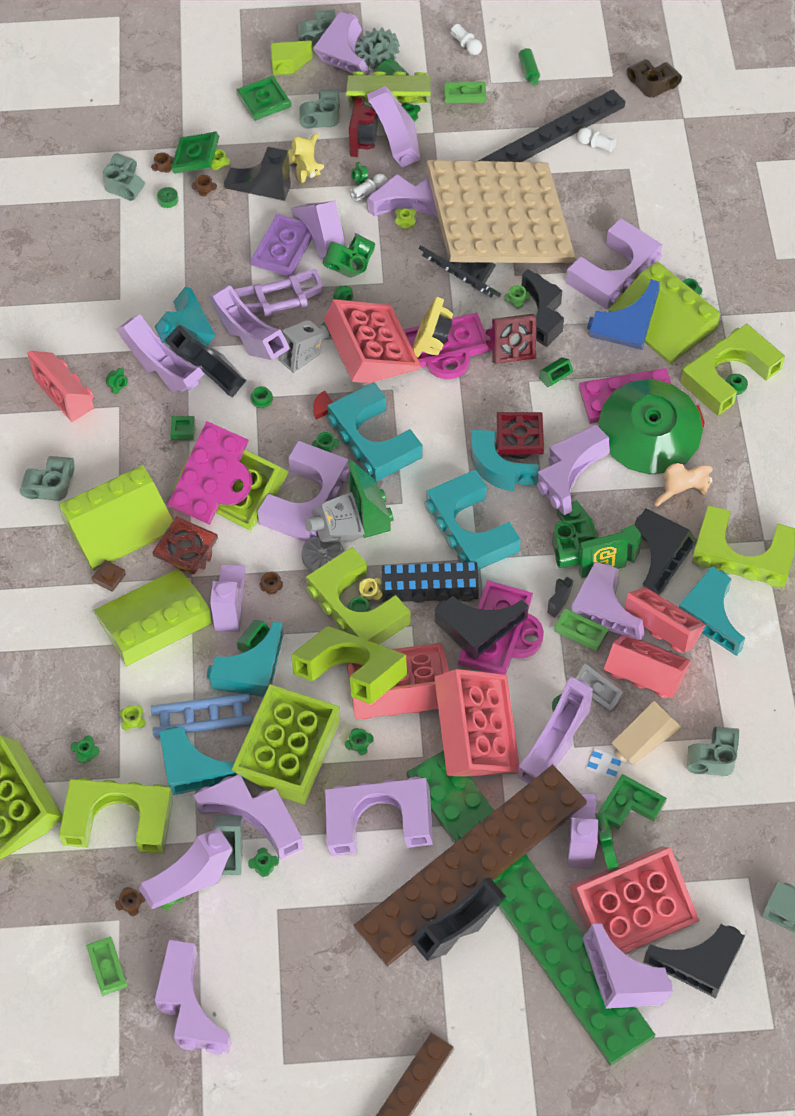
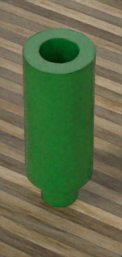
[518,48,540,85]

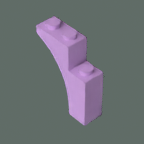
[368,174,438,218]
[209,285,290,360]
[116,314,204,392]
[537,425,610,515]
[518,676,593,784]
[193,775,303,859]
[155,940,231,1055]

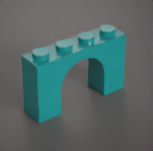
[326,382,423,482]
[424,469,521,570]

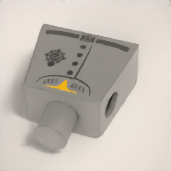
[279,320,329,373]
[305,492,365,542]

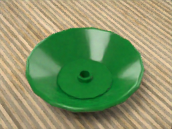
[598,379,703,474]

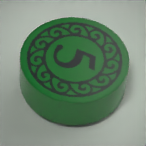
[157,187,179,208]

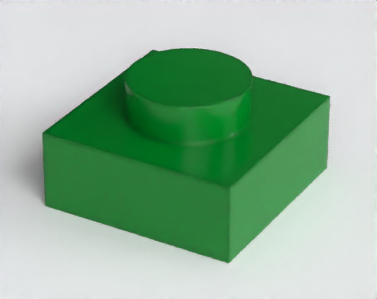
[170,416,195,440]
[557,500,590,521]

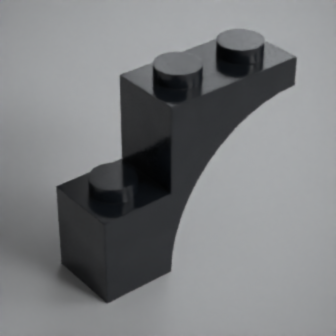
[521,269,564,347]
[166,325,247,397]
[411,877,506,961]

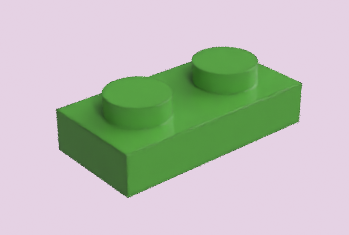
[445,82,486,103]
[554,608,609,652]
[86,936,128,996]

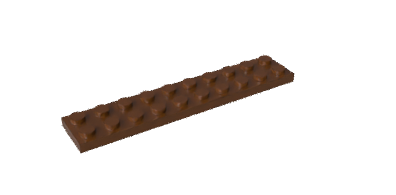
[354,764,587,967]

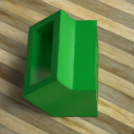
[376,59,409,76]
[539,357,574,388]
[621,524,641,563]
[237,620,270,653]

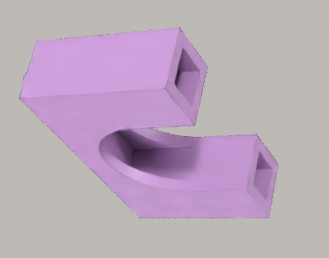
[566,219,662,310]
[258,441,349,542]
[325,777,433,856]

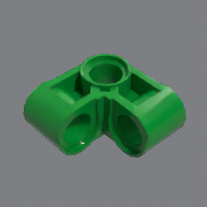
[323,233,375,278]
[552,517,599,568]

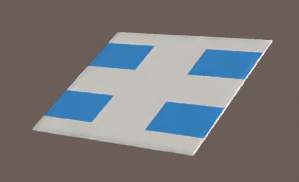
[586,748,622,779]

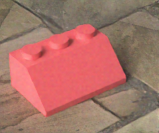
[27,350,94,422]
[625,587,706,652]
[604,635,691,698]

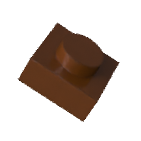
[92,560,126,592]

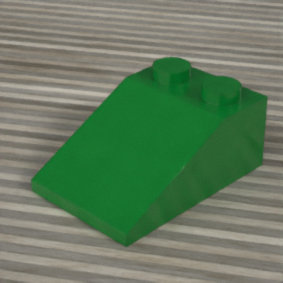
[348,461,394,538]

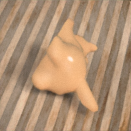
[654,463,713,508]

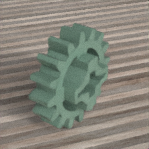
[355,27,400,68]

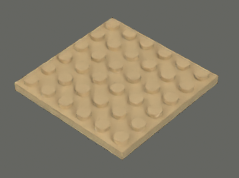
[426,160,575,263]

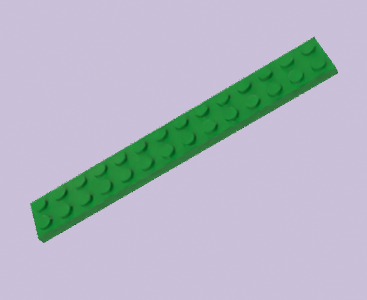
[407,750,655,1066]

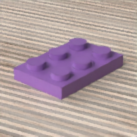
[251,214,313,277]

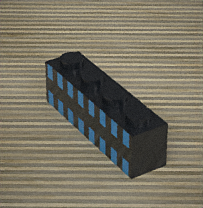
[382,562,479,603]

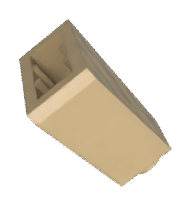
[612,701,681,765]

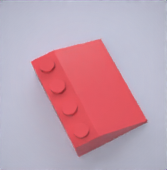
[324,299,421,383]
[347,643,449,719]
[434,669,520,777]
[569,846,699,954]

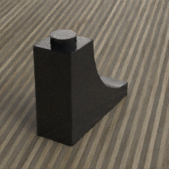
[224,147,291,201]
[634,508,697,595]
[435,596,529,660]
[643,924,745,999]

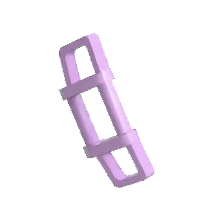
[234,269,323,317]

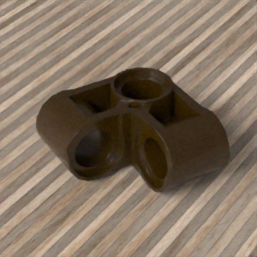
[627,59,682,98]

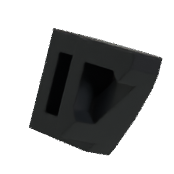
[547,577,573,618]

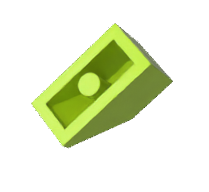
[271,41,313,75]

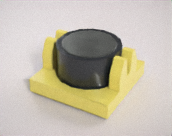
[412,297,453,357]

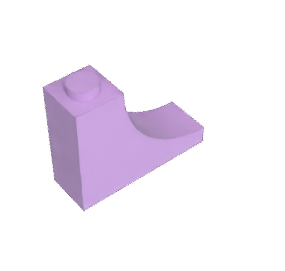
[313,11,370,75]
[367,86,421,168]
[291,201,346,257]
[572,562,644,641]
[210,565,246,632]
[567,793,598,869]
[139,828,232,909]
[583,924,673,1008]

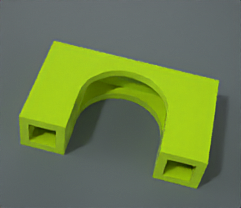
[680,323,785,416]
[692,505,795,588]
[306,547,411,645]
[291,626,407,705]
[59,778,173,854]

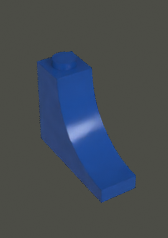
[587,279,660,350]

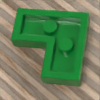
[598,774,667,829]

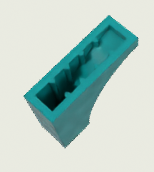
[155,287,216,346]
[679,566,745,656]
[207,621,284,697]
[159,727,245,795]

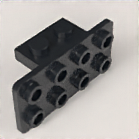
[418,245,501,298]

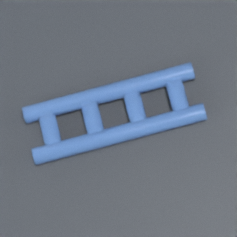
[151,693,253,737]

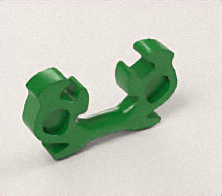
[595,810,619,871]

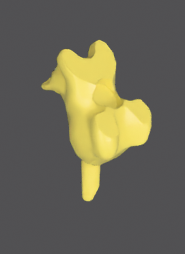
[288,133,324,183]

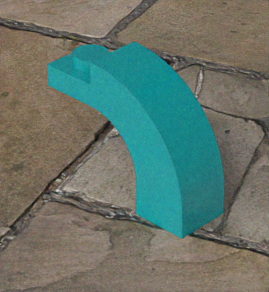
[471,429,539,491]

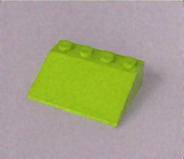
[346,72,431,103]
[608,261,720,364]
[172,437,289,531]
[59,465,177,571]
[93,568,212,666]
[232,684,341,805]
[0,735,63,860]

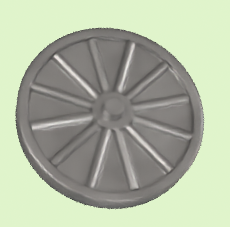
[301,535,344,572]

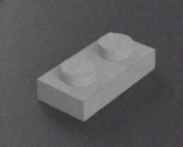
[575,662,627,712]

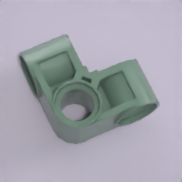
[298,9,336,47]
[299,89,340,128]
[103,153,145,201]
[20,456,75,501]
[687,726,739,776]

